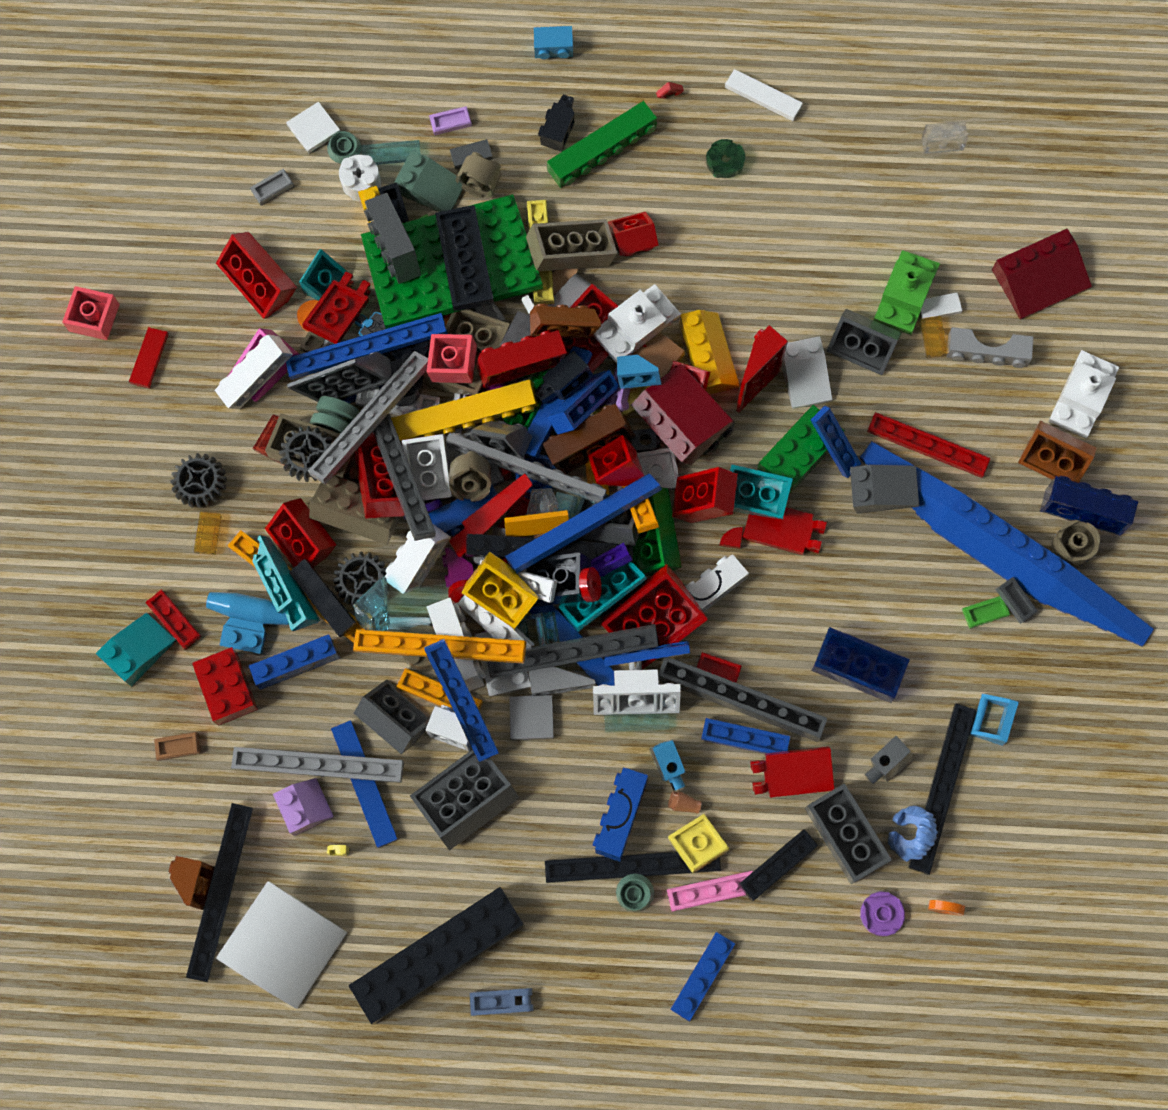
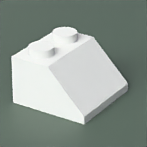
[426,705,471,751]

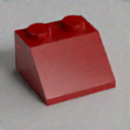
[608,211,659,256]
[588,435,644,486]

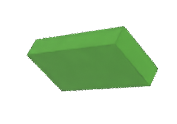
[962,596,1010,629]

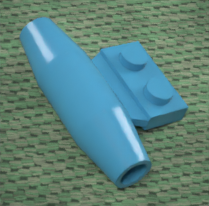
[206,592,289,654]

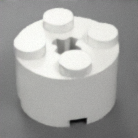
[339,155,381,202]

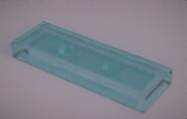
[361,140,421,165]
[604,713,669,733]

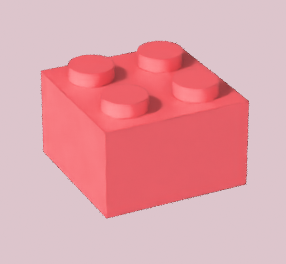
[62,286,120,340]
[427,334,477,383]

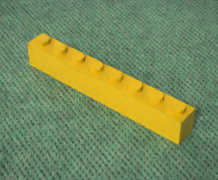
[391,379,539,444]

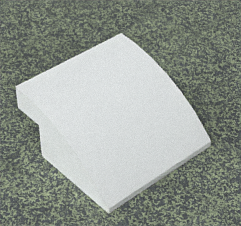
[216,881,348,1009]

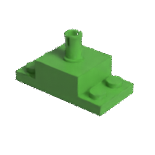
[874,250,940,335]

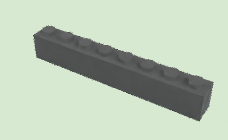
[658,657,828,742]

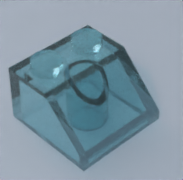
[353,576,390,631]

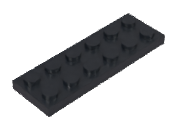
[435,205,494,312]

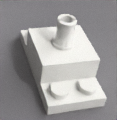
[593,284,681,363]
[1048,350,1119,438]
[593,661,681,715]

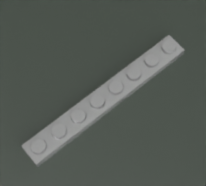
[308,351,428,485]
[446,433,606,503]
[231,747,404,783]

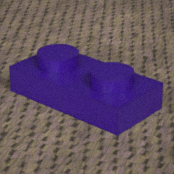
[591,543,632,577]

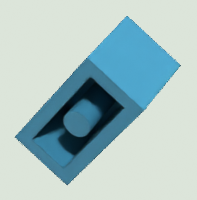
[534,26,573,59]

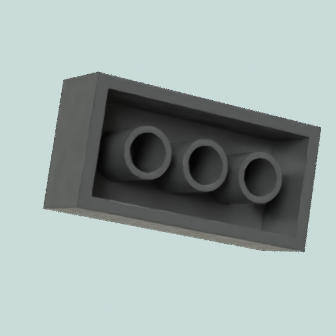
[364,193,421,284]
[805,783,892,884]

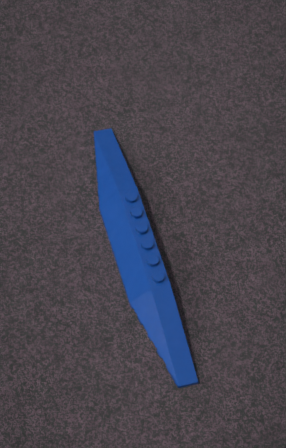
[860,441,1154,647]

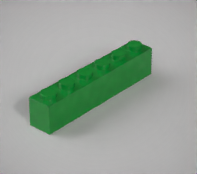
[547,101,657,188]

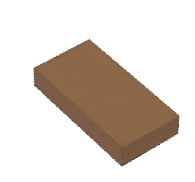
[154,732,200,761]

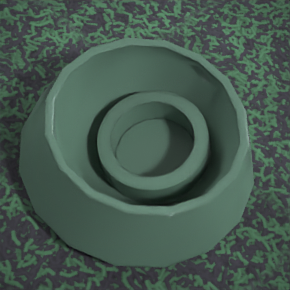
[327,131,361,164]
[616,874,654,912]

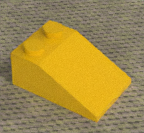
[462,552,539,629]

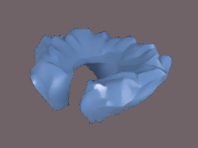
[888,806,938,862]

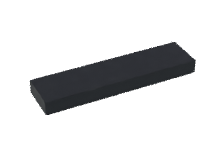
[289,559,357,637]
[738,829,818,902]

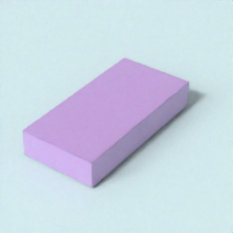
[429,106,472,136]

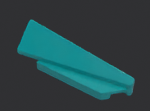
[252,535,320,631]

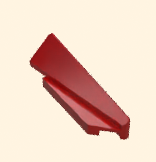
[449,473,533,557]

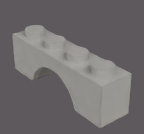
[946,327,1033,368]

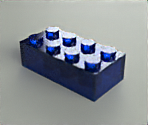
[1040,476,1138,536]
[811,627,910,703]

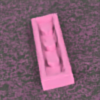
[667,871,753,912]

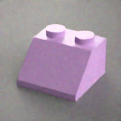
[273,778,334,836]

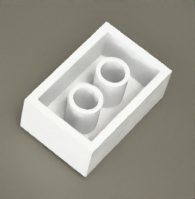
[383,524,451,594]

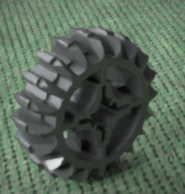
[279,426,333,482]
[170,453,227,508]
[333,551,389,608]

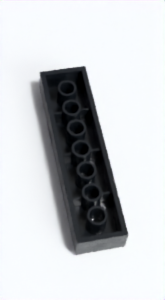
[348,887,525,1025]

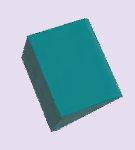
[299,249,348,301]

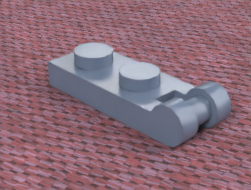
[470,988,534,1016]

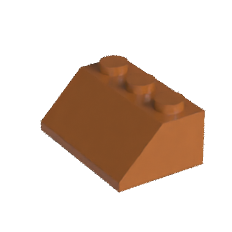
[530,304,601,338]
[1018,420,1097,491]
[169,856,215,910]

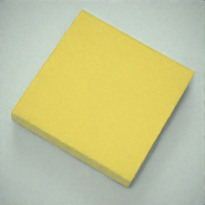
[668,814,729,873]

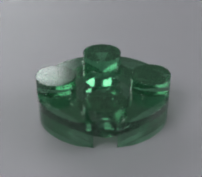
[706,139,745,178]

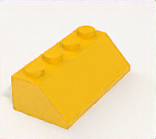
[679,310,740,394]

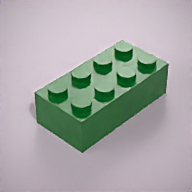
[757,405,845,495]

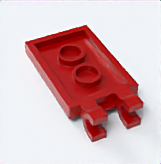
[302,271,371,344]
[742,507,827,555]
[750,746,834,798]

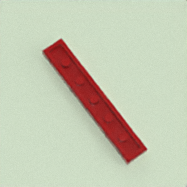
[867,412,991,478]

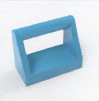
[970,694,1019,746]

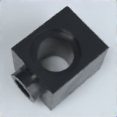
[630,428,660,453]

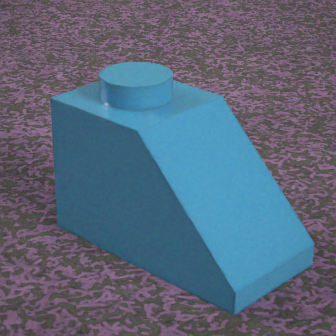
[617,355,661,389]

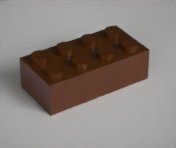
[543,403,636,475]

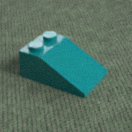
[730,464,793,519]
[95,612,177,687]

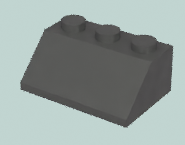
[826,309,902,375]
[574,494,640,546]
[353,680,431,754]

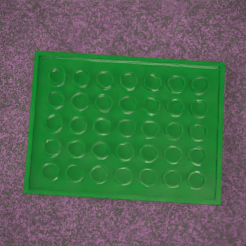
[361,194,543,329]

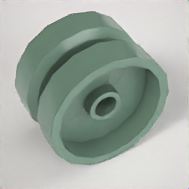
[310,396,360,434]

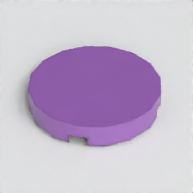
[860,891,905,936]

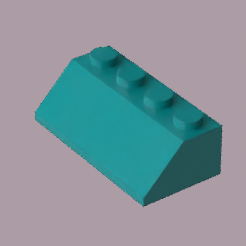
[558,561,647,632]

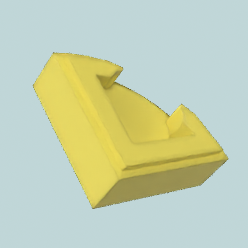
[327,845,349,856]

